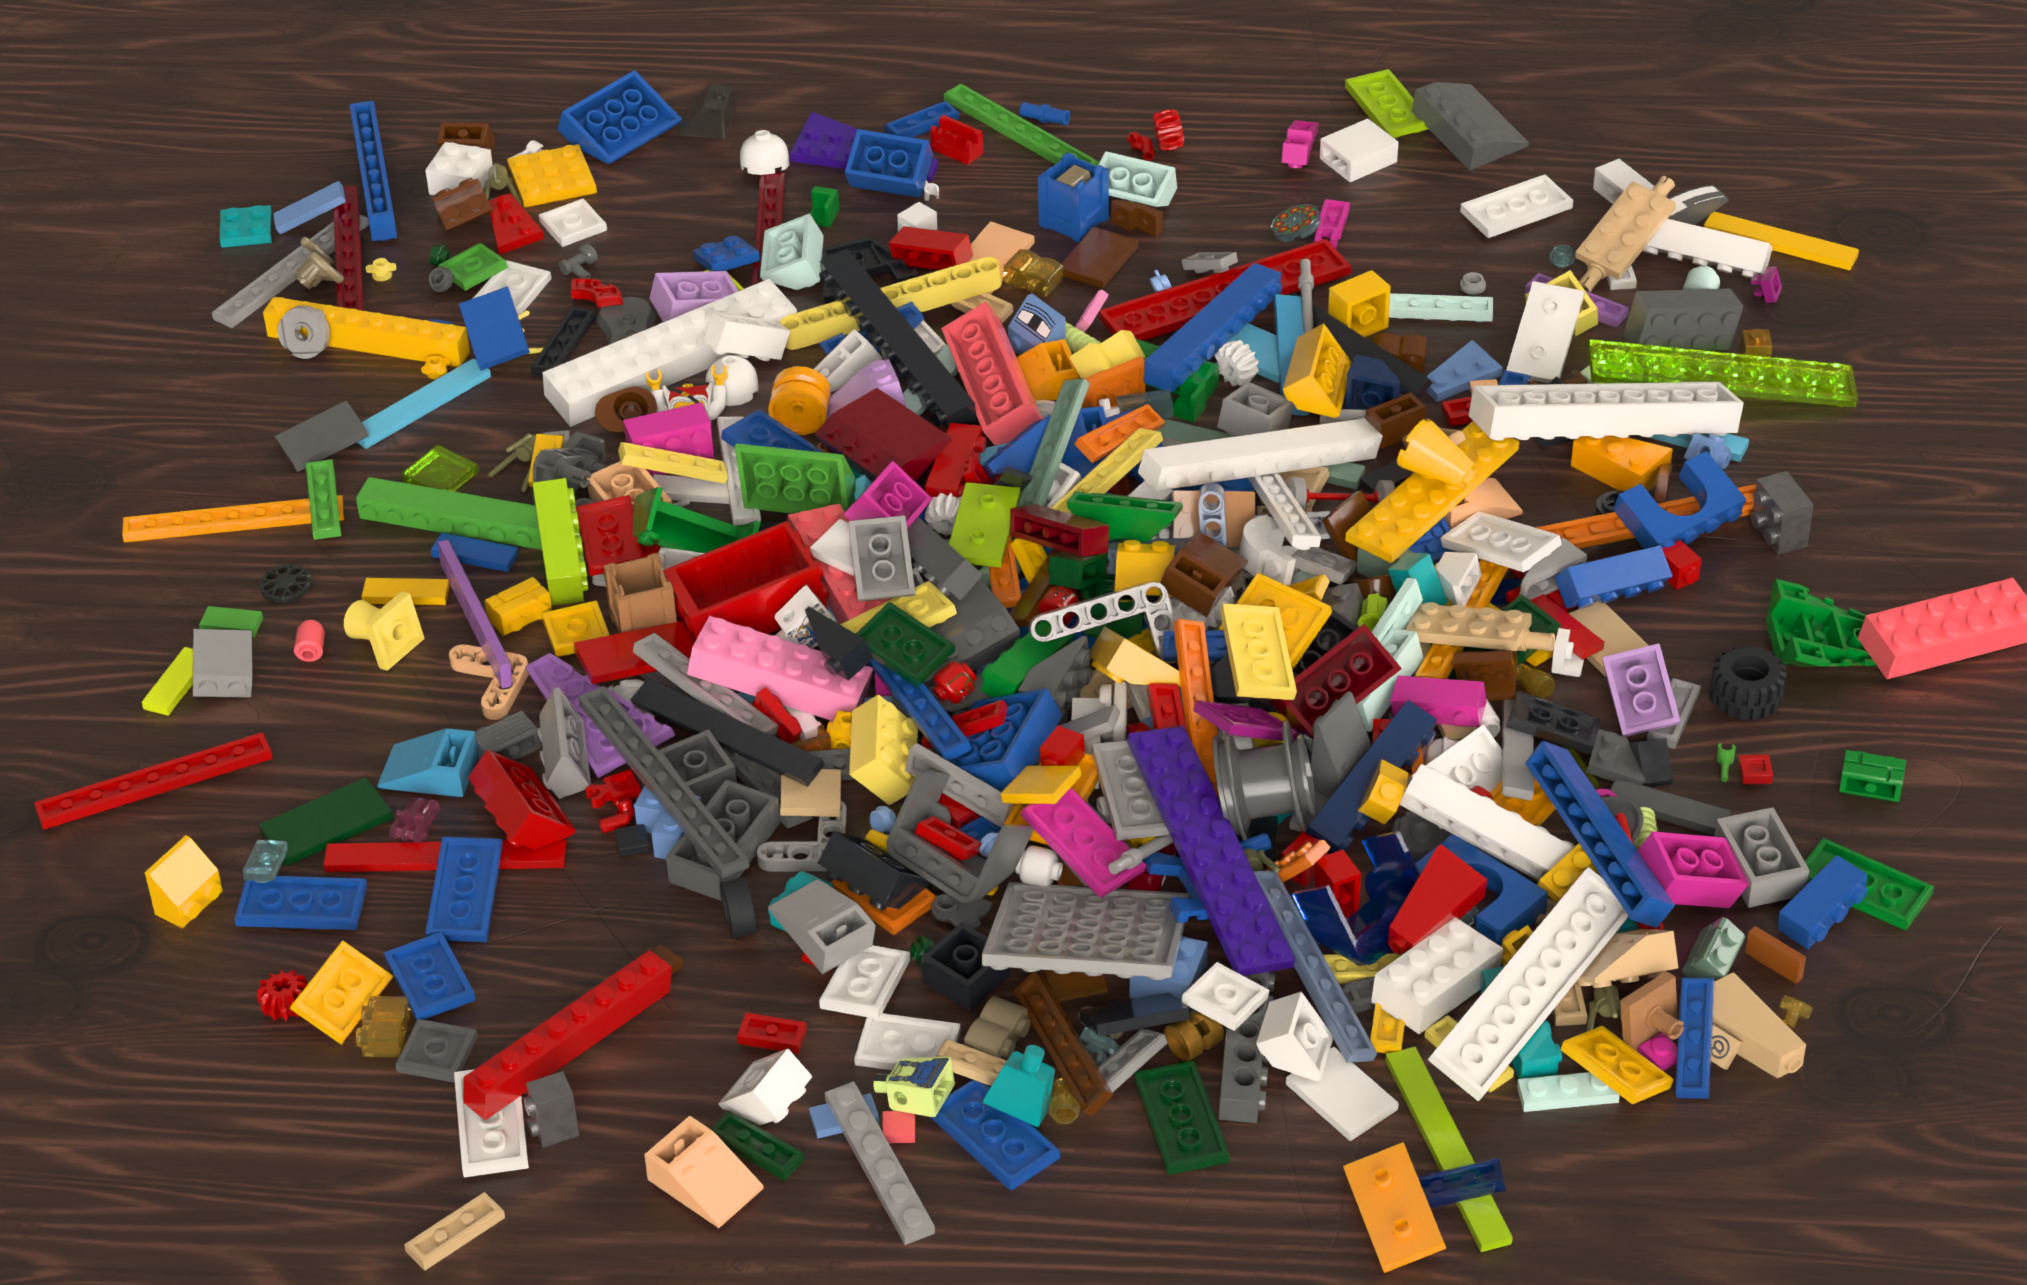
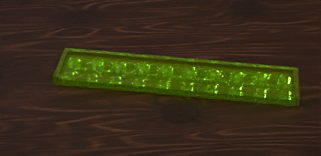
[1587,339,1858,408]

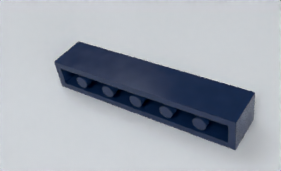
[1306,700,1437,854]

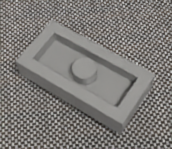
[1182,252,1238,273]

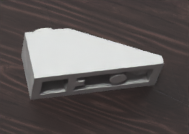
[814,329,882,392]

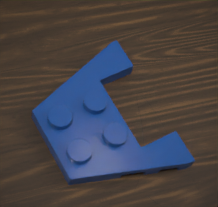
[1142,852,1209,923]

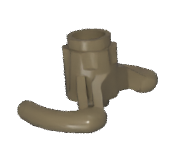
[295,237,344,290]

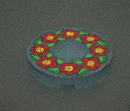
[1271,204,1321,242]

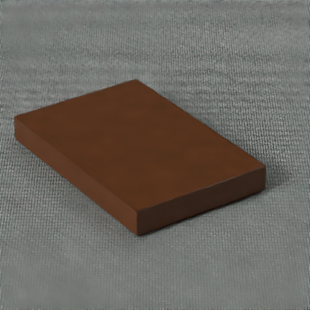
[1058,227,1138,289]

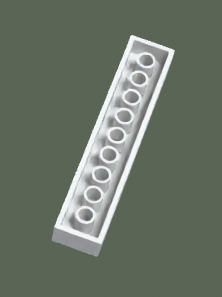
[543,279,797,427]
[1469,382,1743,440]

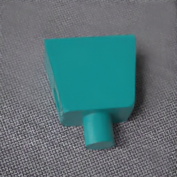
[983,1045,1055,1127]

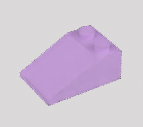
[649,271,738,322]
[825,359,906,421]
[1602,644,1681,737]

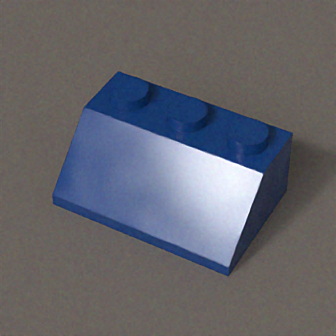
[982,414,1070,480]

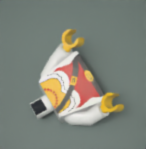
[646,365,728,423]

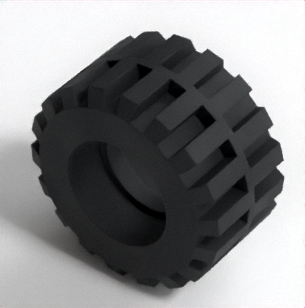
[1710,645,1787,720]

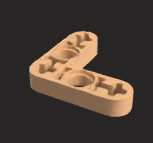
[449,644,529,720]

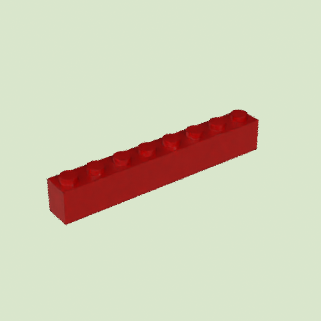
[463,950,672,1121]

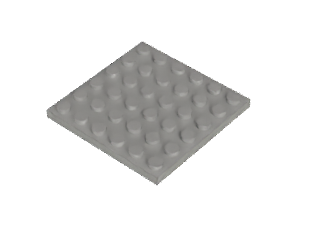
[982,882,1190,980]

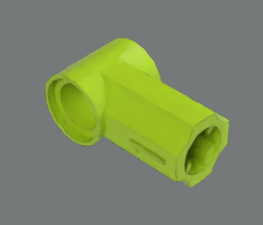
[1357,593,1388,632]

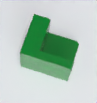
[810,186,840,227]
[1171,377,1207,423]

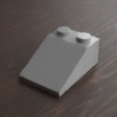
[849,516,915,602]

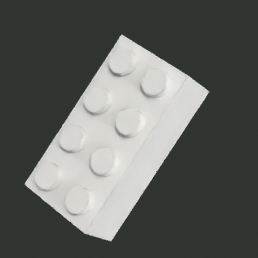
[1371,917,1503,1034]

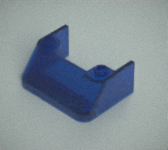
[1292,831,1420,966]

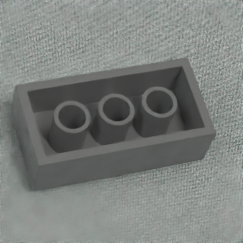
[1623,289,1744,353]
[666,780,780,901]

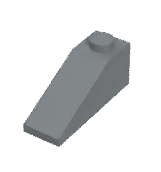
[1520,538,1587,600]

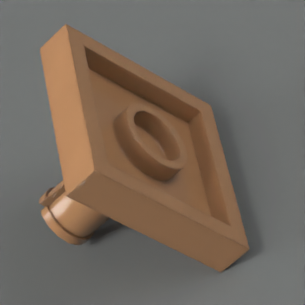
[1620,971,1684,1052]

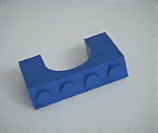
[1613,451,1746,549]
[1405,834,1548,947]

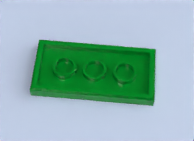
[1805,838,1934,931]

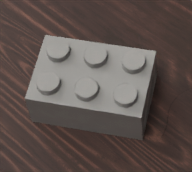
[1714,807,1809,908]

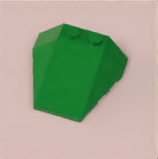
[1766,579,1877,667]

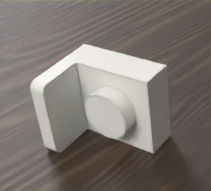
[1552,628,1584,677]

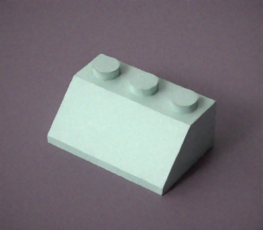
[1099,151,1177,207]
[760,213,824,290]

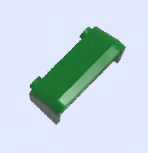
[633,487,761,553]

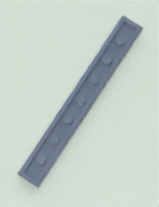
[1253,871,1377,1063]

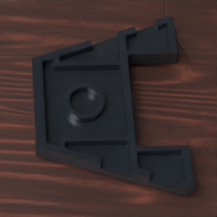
[823,236,919,304]

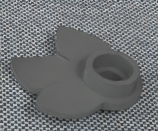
[931,893,992,929]

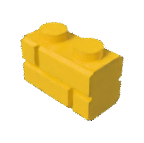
[484,577,552,636]

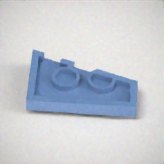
[1426,340,1503,402]

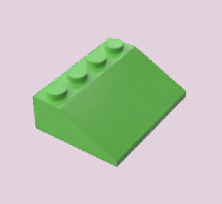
[735,443,855,514]

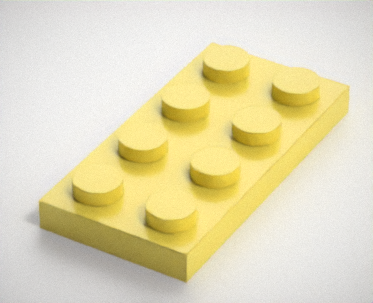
[840,581,957,634]
[1220,603,1297,700]

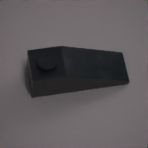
[805,606,873,681]

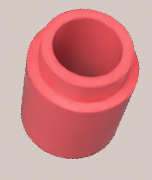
[294,620,325,662]

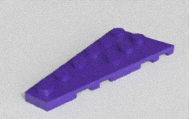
[790,112,938,182]

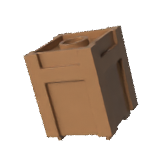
[604,553,677,633]

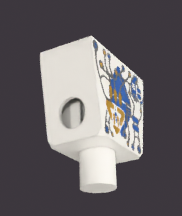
[774,585,837,649]

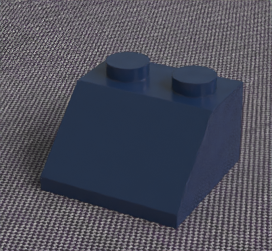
[1345,355,1400,410]

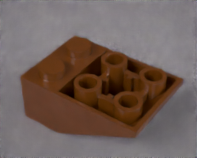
[1160,532,1248,617]

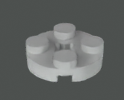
[278,306,330,359]

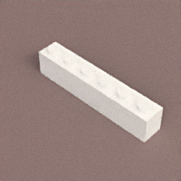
[1643,219,1773,279]
[1399,764,1575,881]

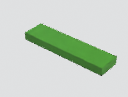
[305,459,342,540]

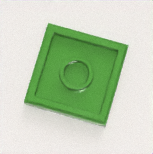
[438,243,508,291]

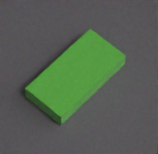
[199,606,263,637]

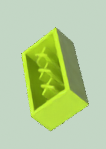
[533,478,588,606]

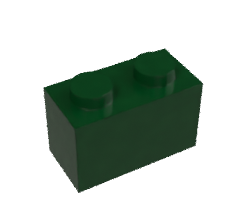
[1048,551,1108,589]

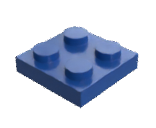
[693,236,760,271]

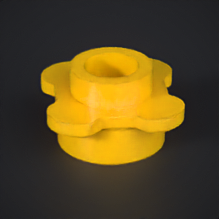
[421,356,451,379]

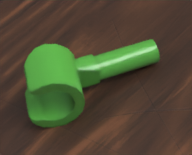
[1716,743,1736,782]

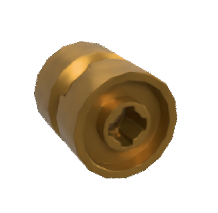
[1164,1009,1224,1062]

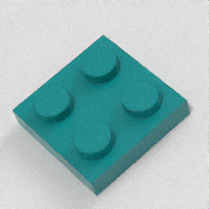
[220,205,272,248]

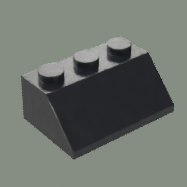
[818,831,930,910]

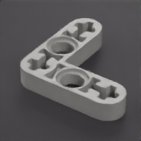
[757,800,847,872]

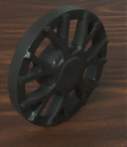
[259,563,312,603]

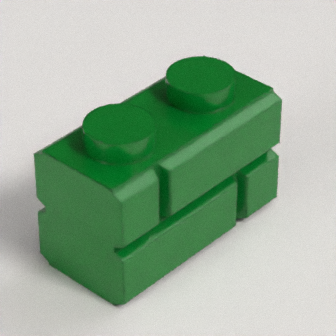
[1839,750,1906,802]

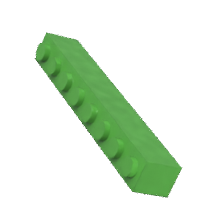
[356,477,542,550]

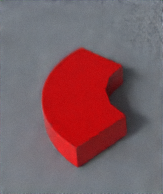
[571,278,623,308]

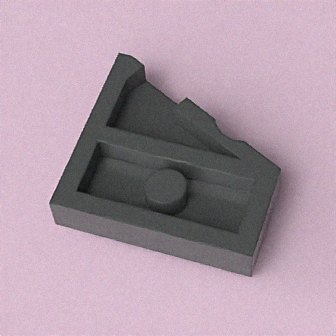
[1586,729,1645,786]

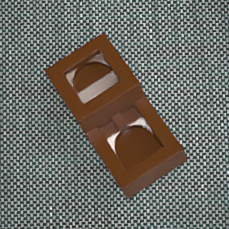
[1111,200,1163,237]

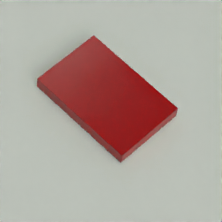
[576,495,644,577]

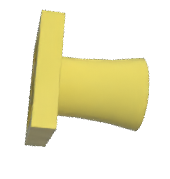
[344,591,425,671]

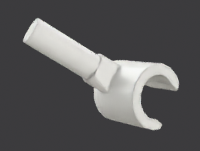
[510,140,543,158]
[924,180,939,201]

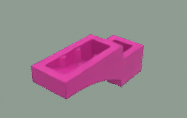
[1281,120,1319,168]

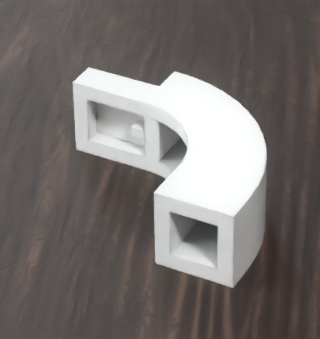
[1238,515,1296,586]

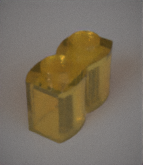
[1003,249,1063,297]
[356,996,410,1058]

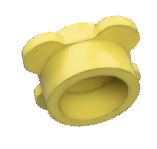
[366,258,397,281]

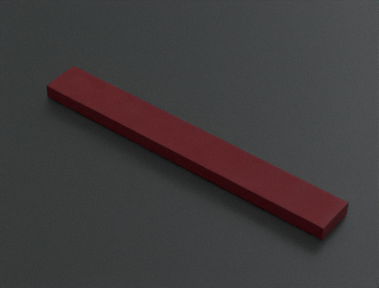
[752,173,785,288]
[333,185,364,311]

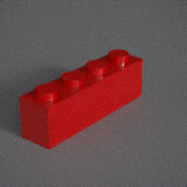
[925,423,986,508]

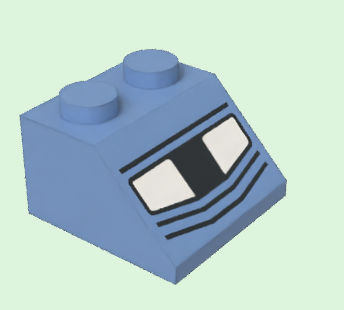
[1008,293,1066,355]

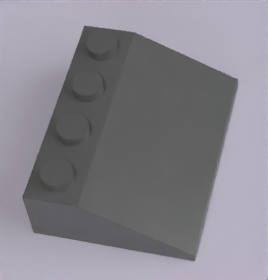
[1412,82,1529,171]
[923,579,1021,687]

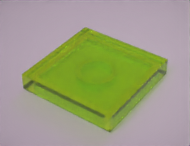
[401,445,479,492]

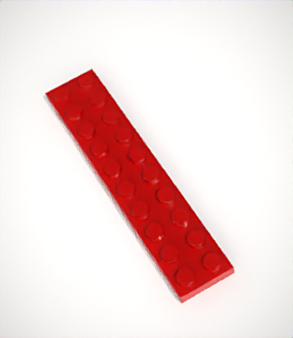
[1099,239,1351,341]

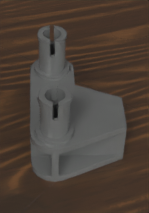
[533,447,608,502]

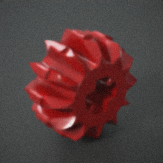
[1153,109,1184,151]
[257,969,308,1022]

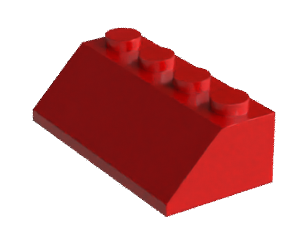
[468,749,576,850]

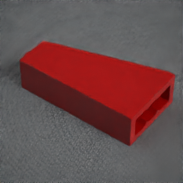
[1388,844,1487,956]

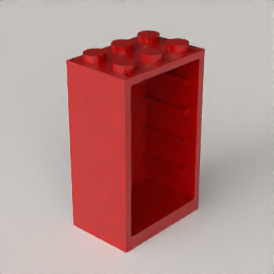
[663,521,829,642]

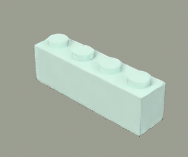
[1357,628,1424,732]

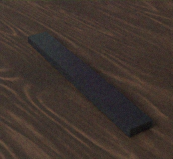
[1291,292,1433,399]
[630,678,825,787]

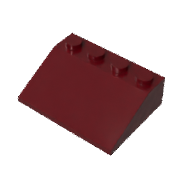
[814,388,952,481]

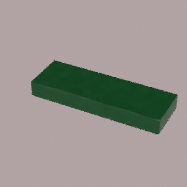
[710,1111,805,1181]

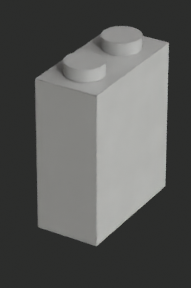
[193,629,252,697]

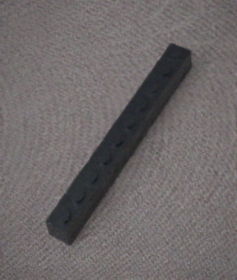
[819,249,977,431]

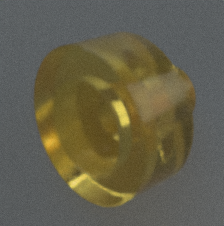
[1779,995,1813,1028]

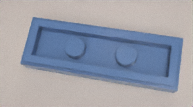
[273,181,346,234]

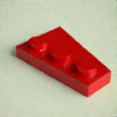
[488,193,544,255]

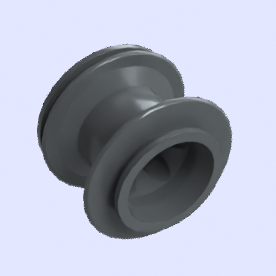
[1213,720,1317,841]

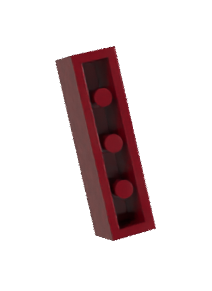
[1010,504,1109,557]

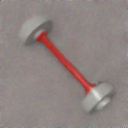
[1287,478,1395,511]

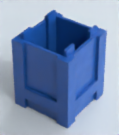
[1038,152,1109,243]

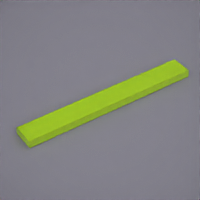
[1385,1047,1513,1252]

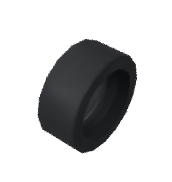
[720,877,757,938]

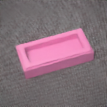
[1075,289,1109,333]

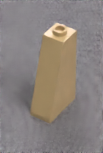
[1713,972,1806,1078]

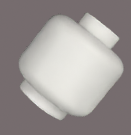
[1016,846,1063,886]

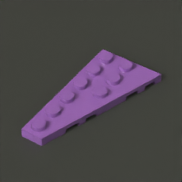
[525,653,675,778]

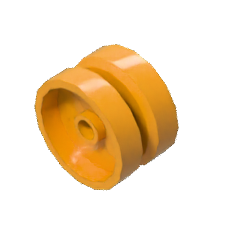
[768,366,831,435]

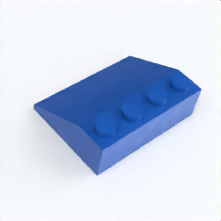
[557,70,682,164]
[949,688,1062,792]

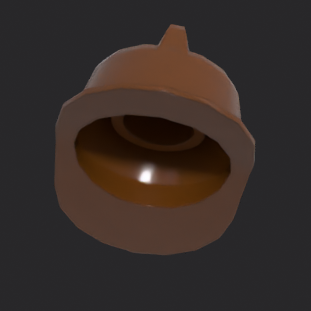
[595,386,657,433]
[1344,575,1395,606]

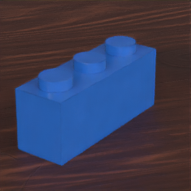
[1778,855,1867,949]

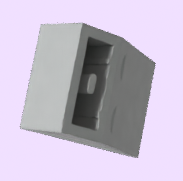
[768,879,876,974]

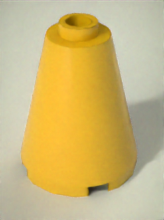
[1397,419,1477,488]

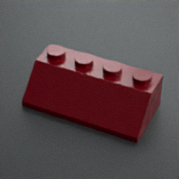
[1270,624,1402,740]

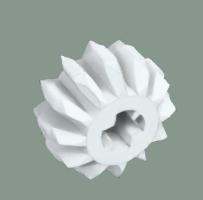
[1215,340,1259,386]
[925,493,962,538]

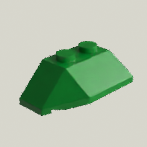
[1067,491,1183,543]

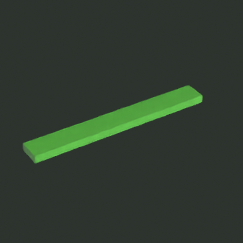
[944,84,1099,166]

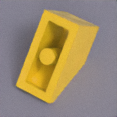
[1358,759,1408,824]

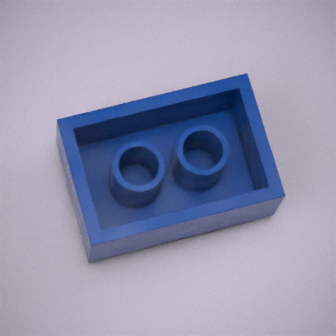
[845,129,933,198]

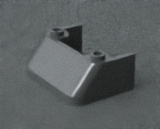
[887,770,1034,903]

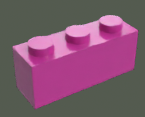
[1390,676,1487,727]

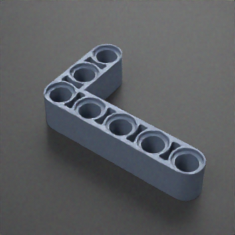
[1107,482,1228,574]

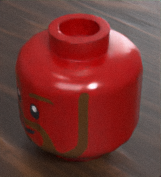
[1038,586,1080,626]
[932,661,977,705]

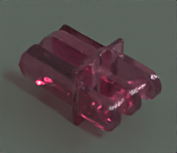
[389,797,440,843]

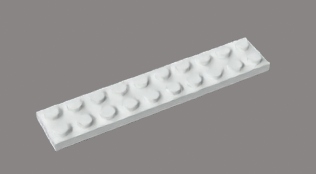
[1428,867,1629,1102]

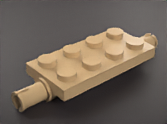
[1576,176,1676,293]
[1404,602,1555,651]

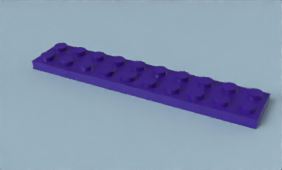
[1127,726,1296,976]

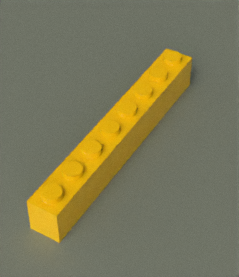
[263,297,470,367]

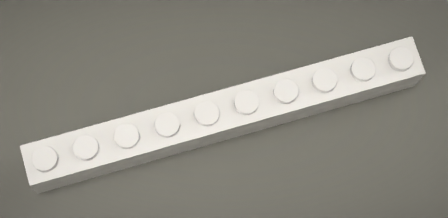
[1138,418,1383,491]

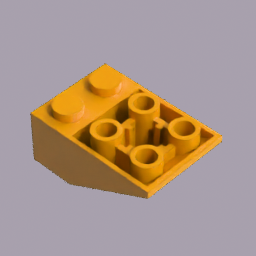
[1017,339,1079,401]

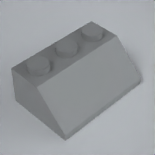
[538,687,591,799]

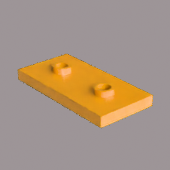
[1343,1142,1446,1273]

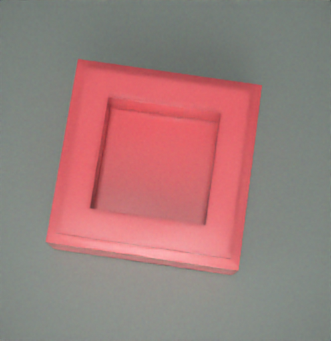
[883,1111,915,1143]

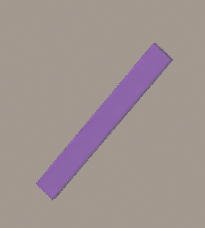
[438,540,512,689]

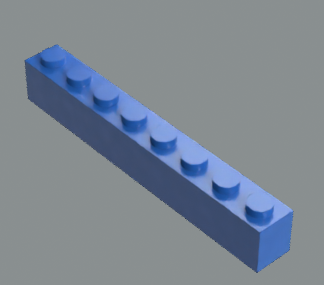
[349,101,397,241]
[1144,263,1282,393]
[1525,741,1675,928]

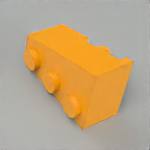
[1571,435,1673,491]

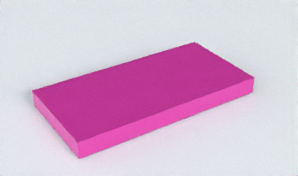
[1021,788,1147,899]

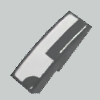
[1668,185,1729,225]

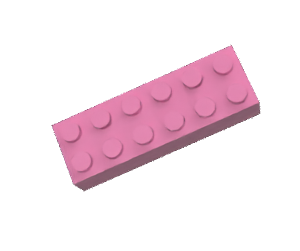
[687,616,873,721]

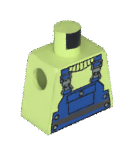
[874,1057,955,1117]

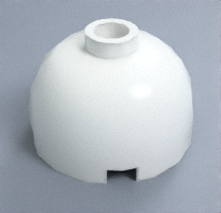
[740,130,789,175]
[706,356,759,406]

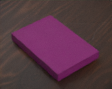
[1193,700,1297,741]

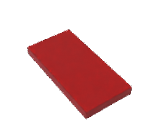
[574,621,695,684]

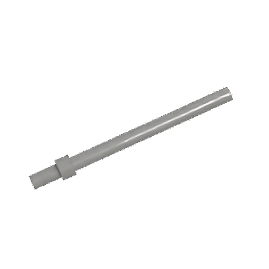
[1298,259,1314,333]
[1108,835,1173,874]

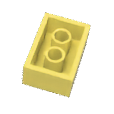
[849,695,918,805]

